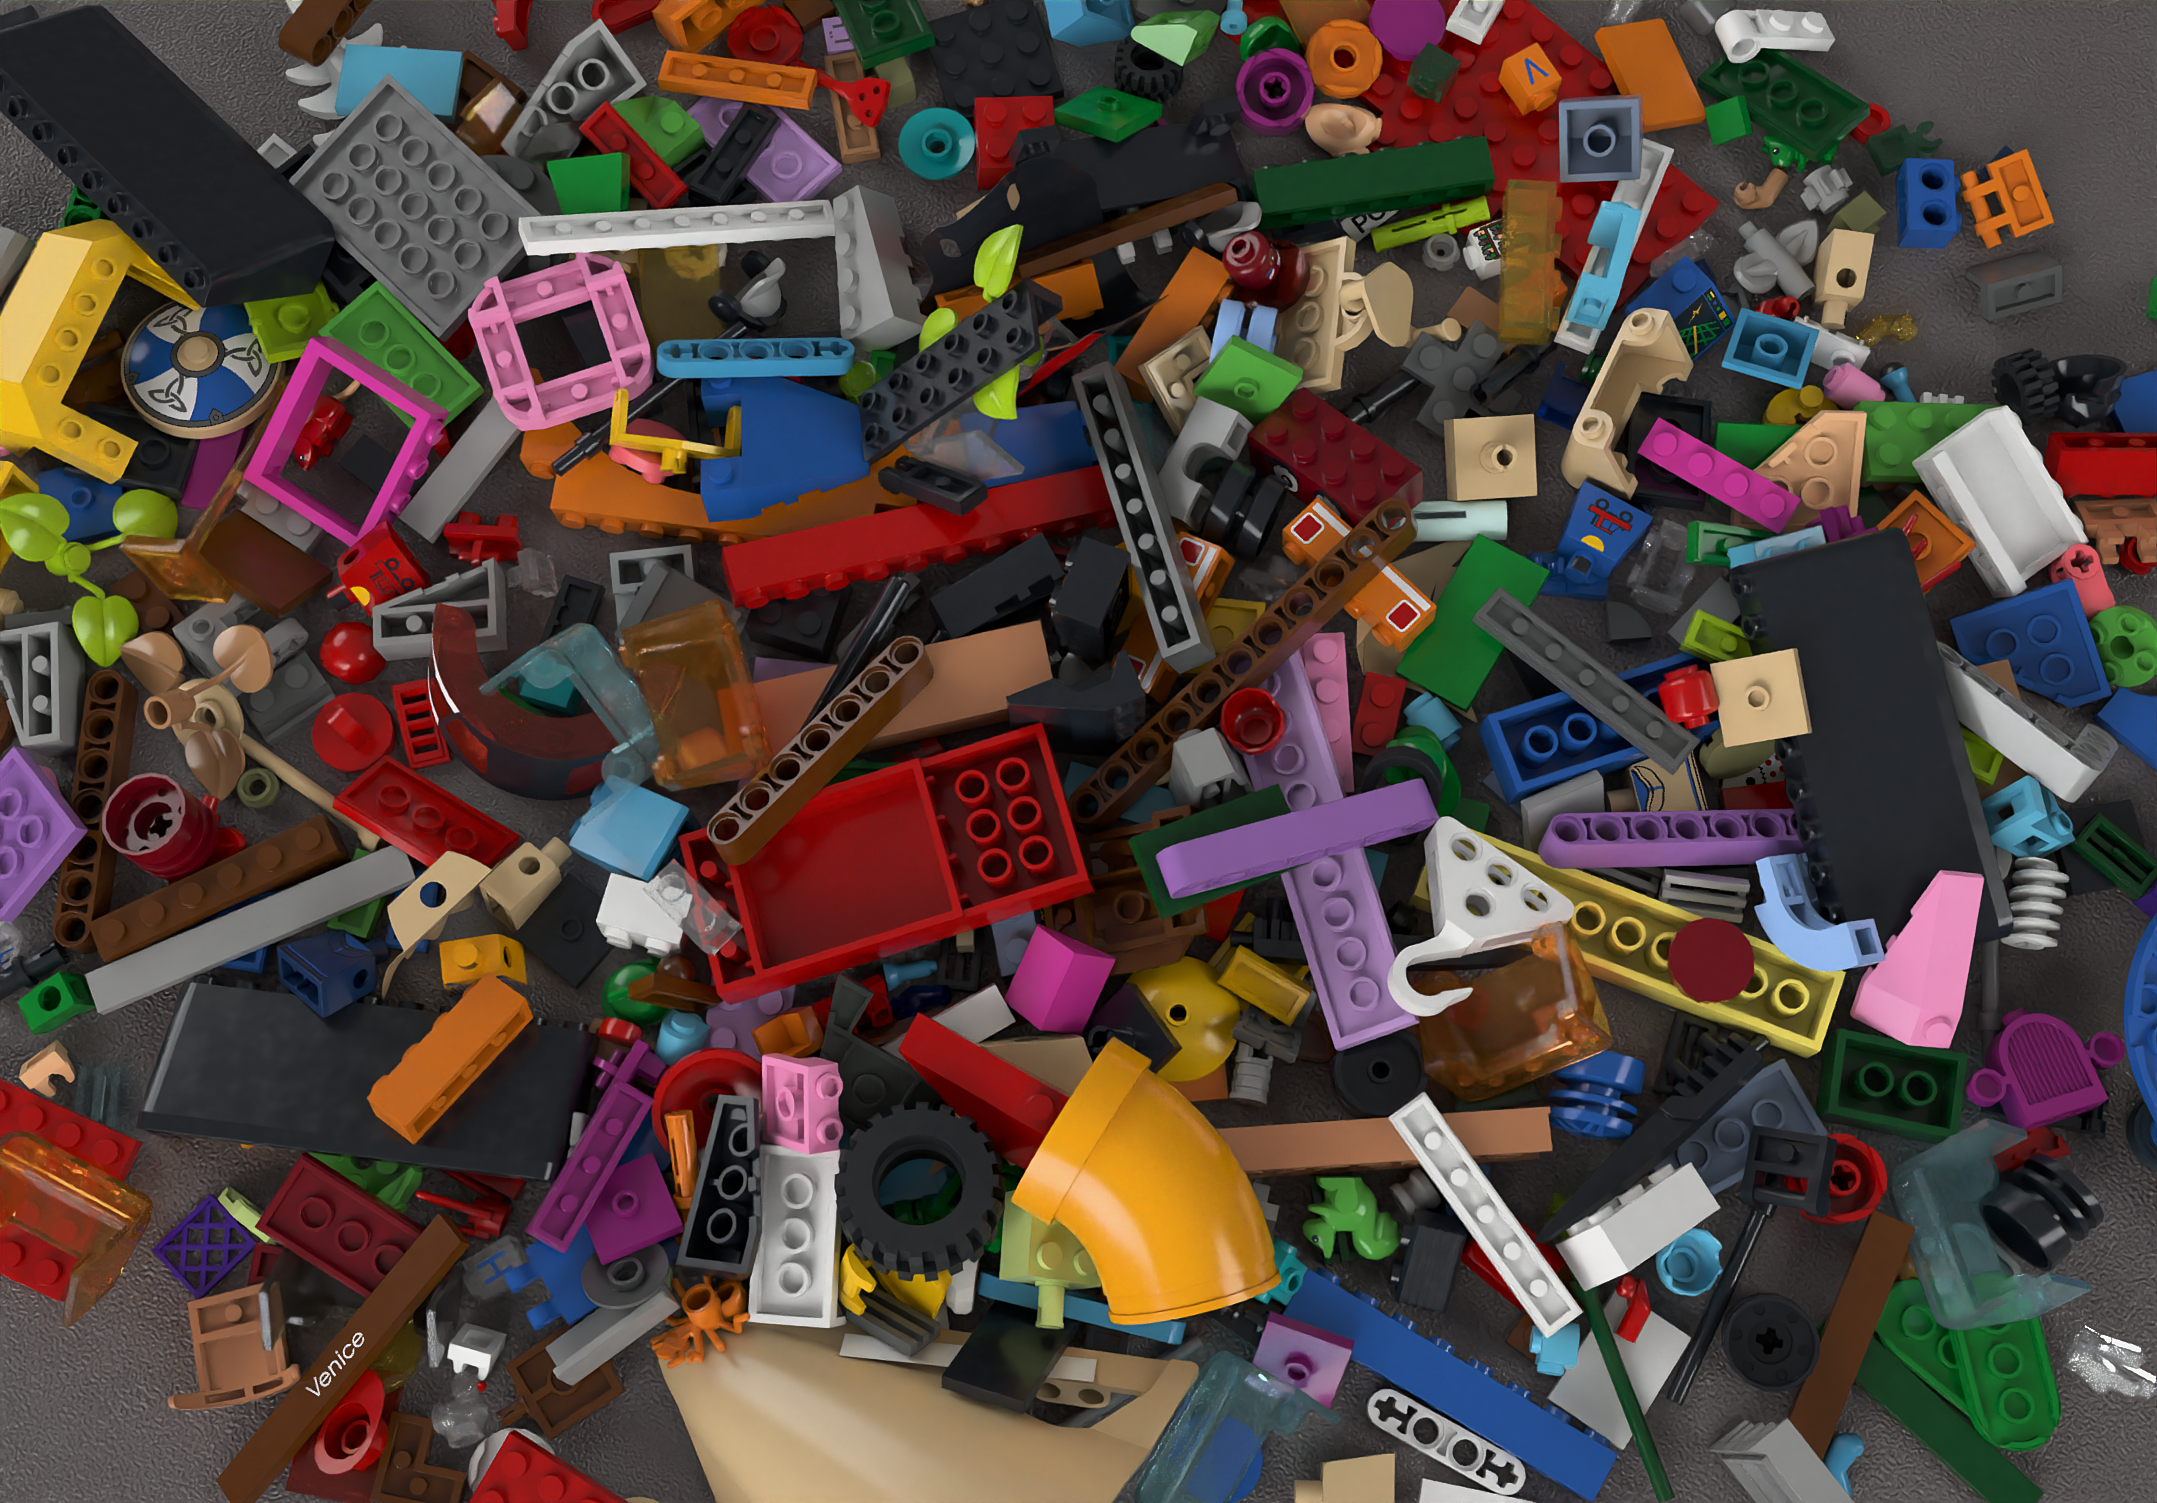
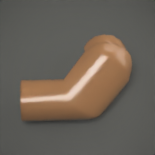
[1734,169,1789,210]

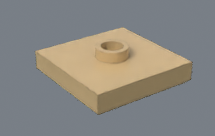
[1710,648,1812,747]

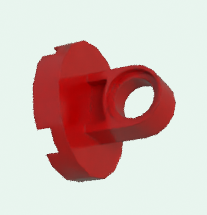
[312,692,396,774]

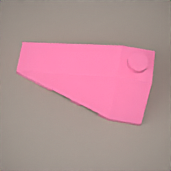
[1850,870,1984,1049]

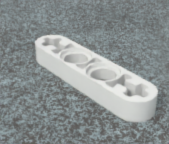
[1366,1389,1526,1495]

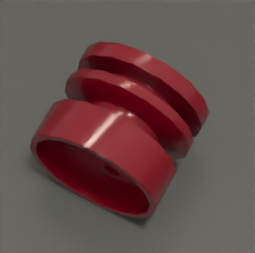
[102,772,218,880]

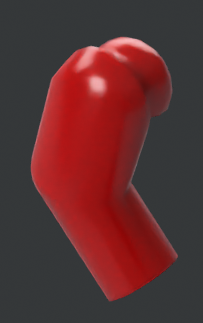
[1615,1274,1651,1343]

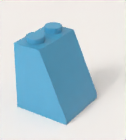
[568,773,702,888]

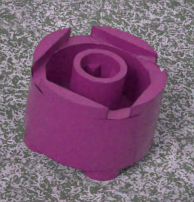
[1236,48,1314,137]

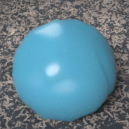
[1655,1228,1723,1296]

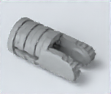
[1229,1041,1274,1107]

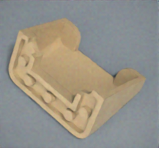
[1560,308,1694,500]

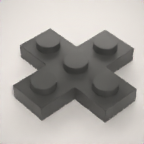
[1399,319,1522,443]

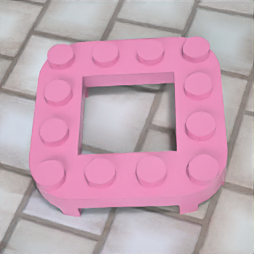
[468,252,655,431]

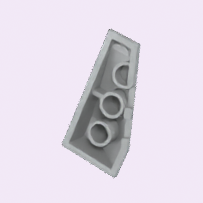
[500,18,647,168]

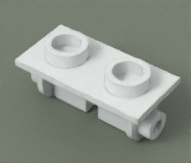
[1793,315,1870,370]

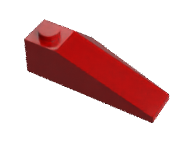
[898,1012,1071,1170]

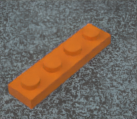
[657,50,818,110]

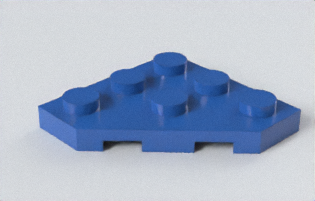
[1947,577,2112,708]

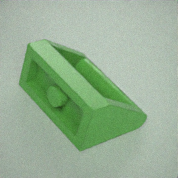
[1131,10,1221,67]

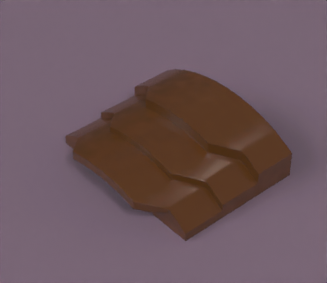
[1044,804,1209,977]

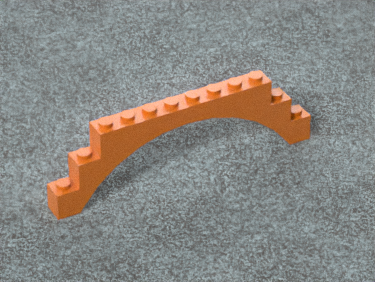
[492,368,969,547]

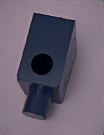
[277,929,389,1018]

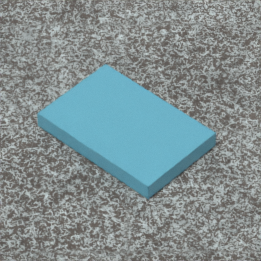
[335,44,464,124]

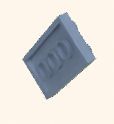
[1651,1058,1828,1195]

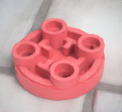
[609,418,691,484]

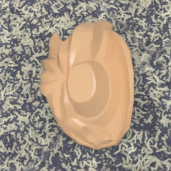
[1305,103,1383,158]

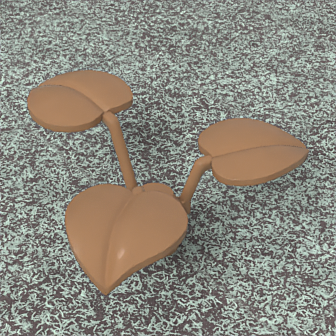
[119,624,274,802]

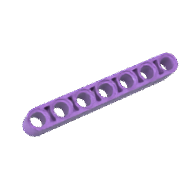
[1156,779,1439,898]
[1538,809,1805,869]

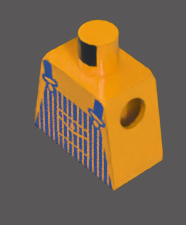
[439,934,528,997]

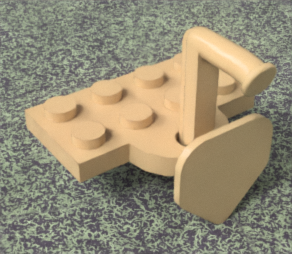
[1274,236,1461,400]

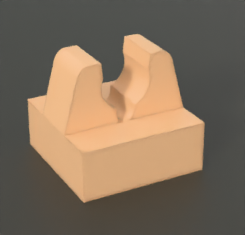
[19,1039,76,1097]

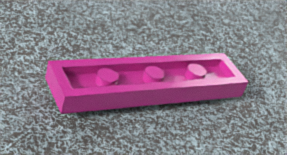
[1637,417,1802,535]

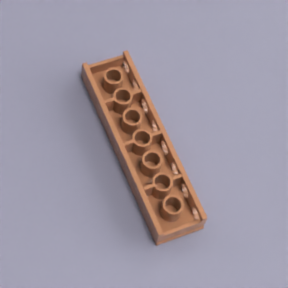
[716,620,1053,780]
[1216,1107,1553,1179]

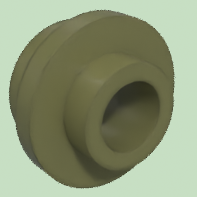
[237,768,280,809]

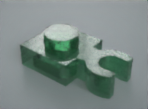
[1865,121,1943,177]

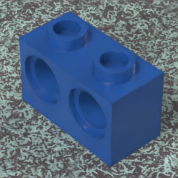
[1895,158,1962,249]

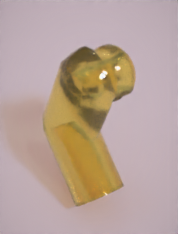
[1855,313,1918,350]

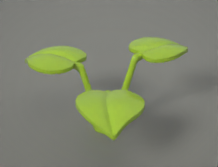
[919,224,1044,420]
[0,489,178,668]

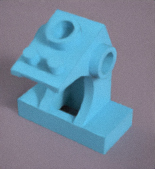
[1981,775,2075,858]

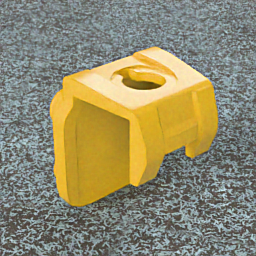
[838,1243,952,1320]

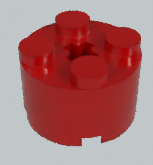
[1786,1134,1887,1226]

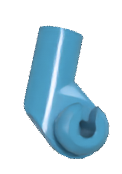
[1822,1433,1864,1495]

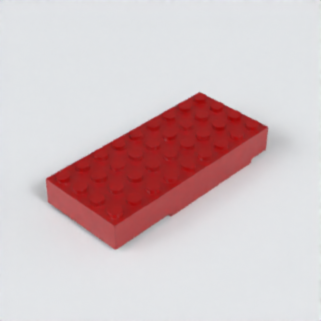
[678,722,1095,1005]

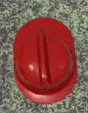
[314,1368,389,1475]

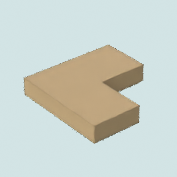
[1137,325,1212,436]

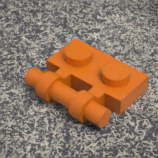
[1959,148,2054,249]

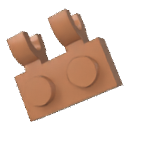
[2071,498,2157,564]

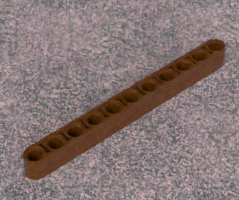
[1068,498,1418,833]

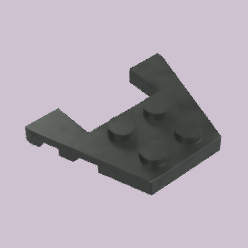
[820,973,941,1132]

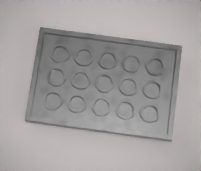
[289,73,542,342]

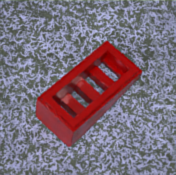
[392,678,452,771]

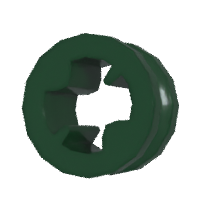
[1578,348,1608,386]

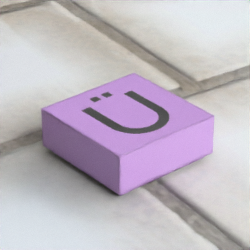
[822,16,854,55]

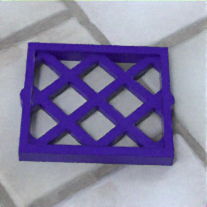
[152,1194,258,1300]

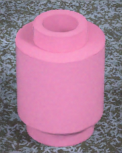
[1823,362,1885,411]

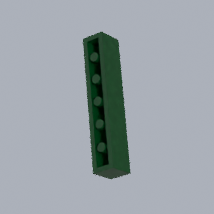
[1251,135,1495,231]

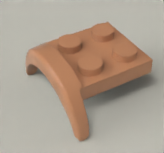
[168,1281,301,1410]

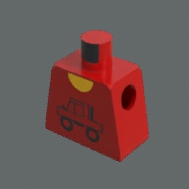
[326,519,432,617]

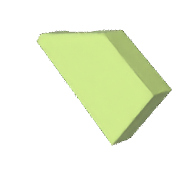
[217,1186,280,1246]

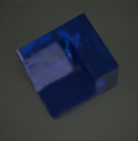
[1536,362,1590,431]

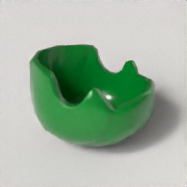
[1239,16,1300,63]

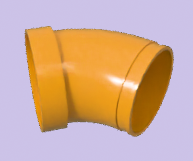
[1011,1037,1281,1325]

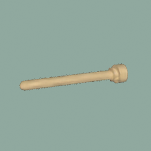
[240,733,391,853]

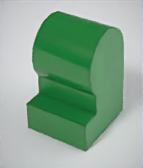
[18,972,96,1035]

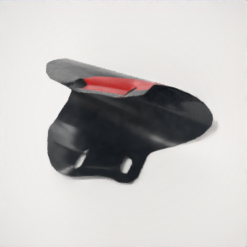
[893,156,1169,421]

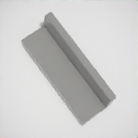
[545,1282,681,1386]

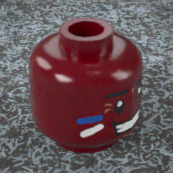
[1222,230,1281,290]

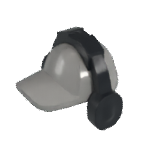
[1178,177,1262,262]
[708,250,787,333]

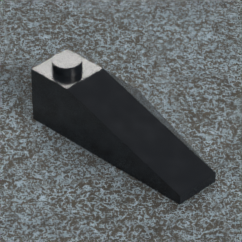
[676,1094,762,1281]

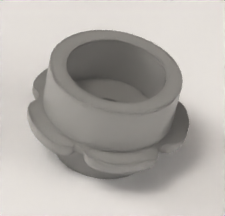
[1422,233,1460,272]

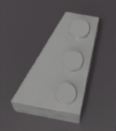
[372,557,508,661]
[0,621,86,757]
[1168,727,1255,812]

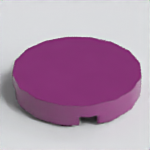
[1368,0,1446,61]

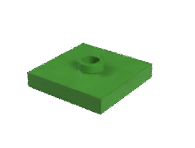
[1192,335,1303,425]

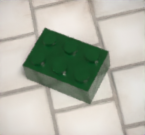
[1815,1028,1968,1145]

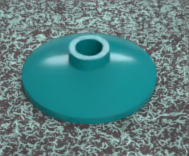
[898,107,975,180]

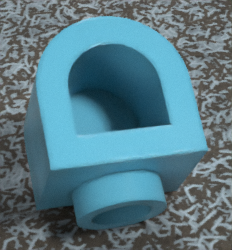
[655,1009,711,1066]
[1529,1322,1580,1376]

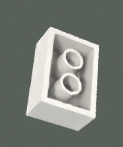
[1555,1162,1720,1291]

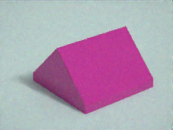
[1004,924,1116,1035]

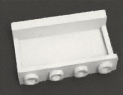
[1912,405,2089,598]

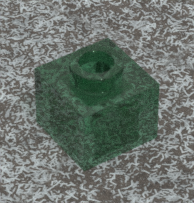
[1407,42,1461,104]

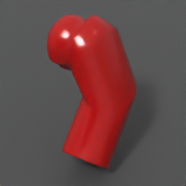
[1755,296,1800,321]

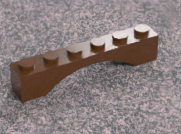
[87,814,351,964]

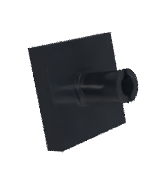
[1076,982,1182,1074]

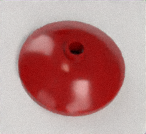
[651,1047,763,1170]

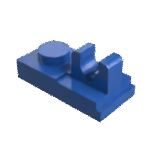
[1526,552,1608,601]

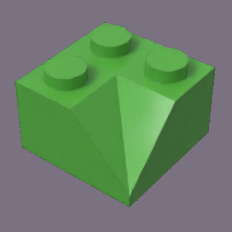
[613,95,708,168]

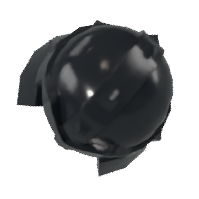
[2047,354,2128,429]

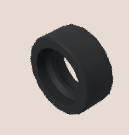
[1361,745,1442,811]

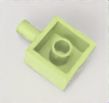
[999,1190,1101,1329]

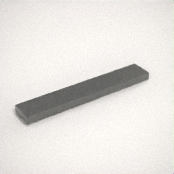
[1472,586,1701,775]

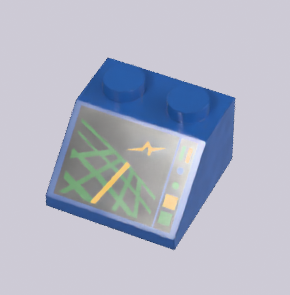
[1623,255,1736,363]

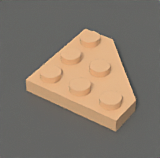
[1730,410,1867,533]

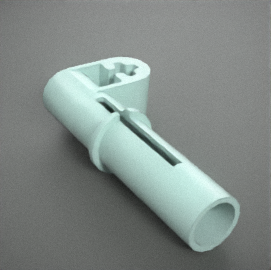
[1391,500,1507,542]

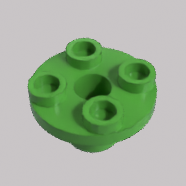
[2088,605,2157,687]

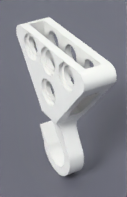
[1387,816,1574,1016]

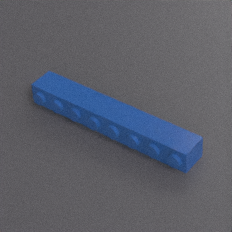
[1281,1267,1618,1502]

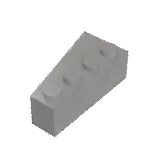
[833,185,927,352]

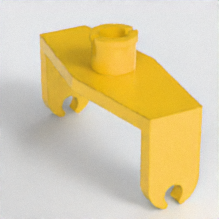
[609,388,741,474]

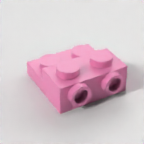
[762,1053,843,1155]

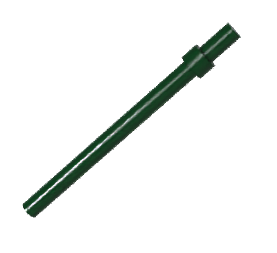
[1566,1263,1675,1503]

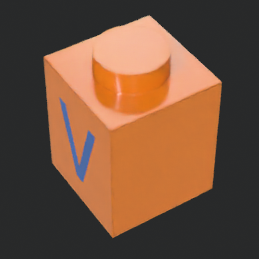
[1498,43,1562,116]

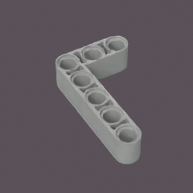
[1936,641,2118,803]

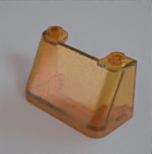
[619,598,774,792]
[1412,921,1613,1100]

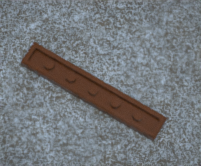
[1013,181,1238,279]
[1787,1210,1916,1461]

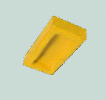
[1217,945,1313,1026]

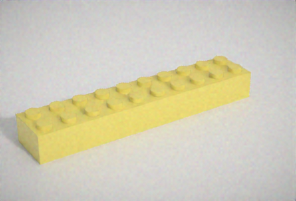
[1408,828,1846,1059]

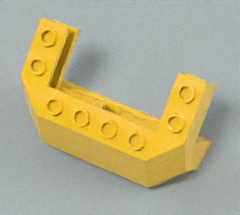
[0,219,201,484]

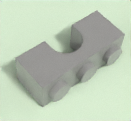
[1158,396,1254,533]

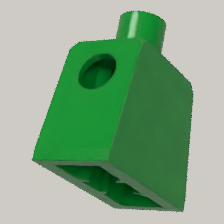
[547,152,630,215]

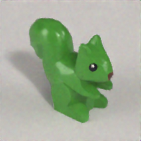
[1302,1176,1400,1260]

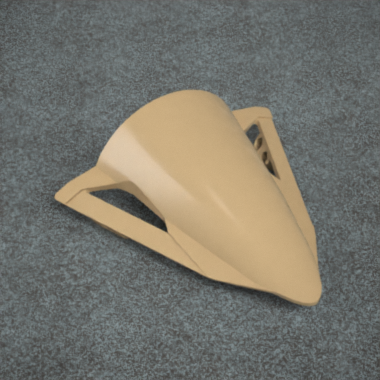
[658,1320,1199,1503]

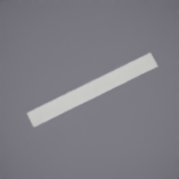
[839,1333,1097,1382]

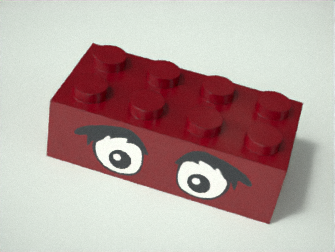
[1247,387,1423,529]

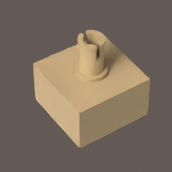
[1444,414,1537,501]

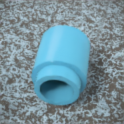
[1403,691,1463,752]

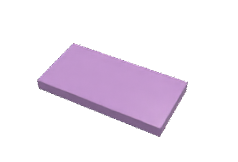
[686,96,842,203]

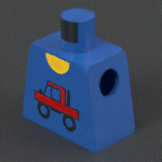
[1556,480,1653,584]

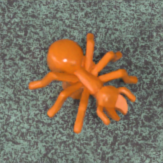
[650,1276,751,1369]

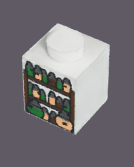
[1463,214,1529,281]

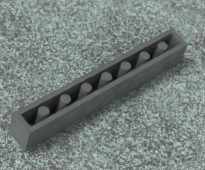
[1072,360,1217,674]

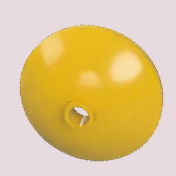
[1123,956,1241,1083]

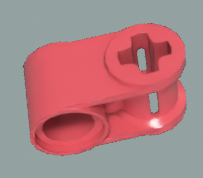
[2048,544,2115,623]

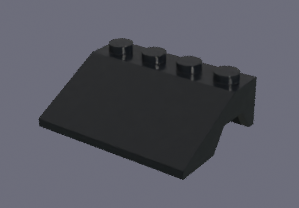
[1006,650,1146,756]

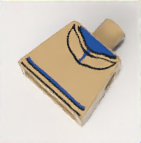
[1604,751,1708,812]

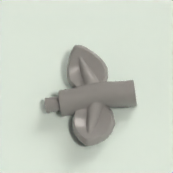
[1734,219,1819,303]

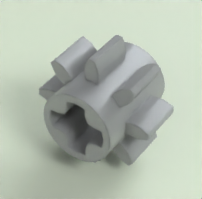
[1800,165,1853,214]

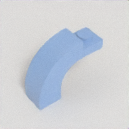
[1754,853,1886,971]

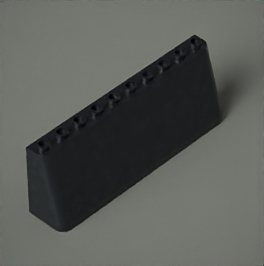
[0,5,335,308]
[1729,527,2013,976]
[135,976,600,1186]

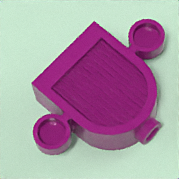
[1966,1008,2125,1135]

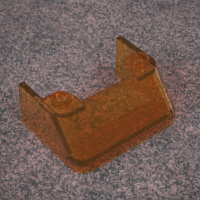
[0,1131,153,1328]

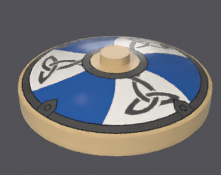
[121,300,286,439]

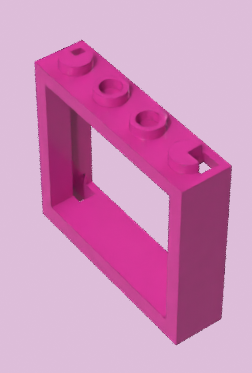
[243,336,450,547]

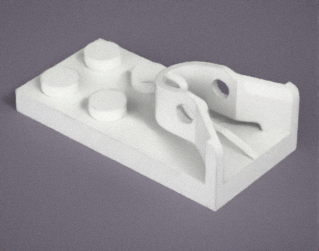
[747,1145,847,1328]

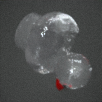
[431,1371,488,1448]

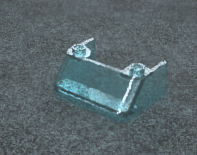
[478,623,680,826]
[1887,1118,2091,1331]
[1134,1351,1341,1503]

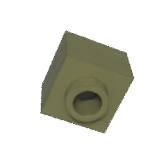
[869,56,917,110]
[1826,191,1887,239]

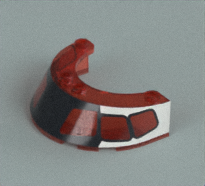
[428,602,685,801]

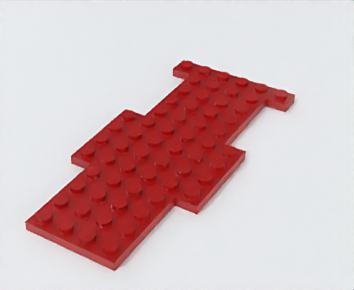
[1217,0,1720,314]

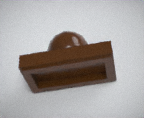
[628,953,723,1014]

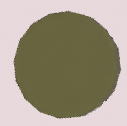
[1699,727,1775,779]

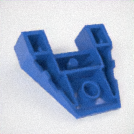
[701,376,870,522]

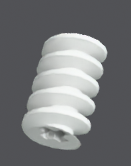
[2001,857,2069,950]

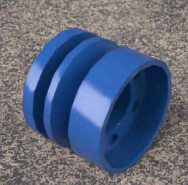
[1546,1046,1646,1140]

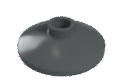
[581,1243,669,1309]

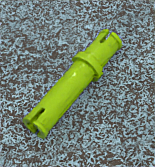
[1370,195,1491,253]

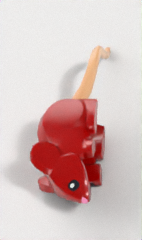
[293,380,361,471]

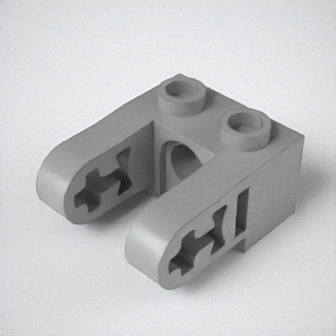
[609,545,700,655]
[172,588,309,701]

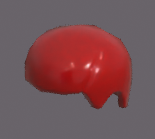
[319,620,386,685]
[1220,687,1285,756]

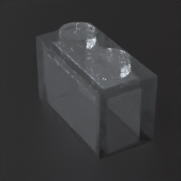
[642,859,743,957]

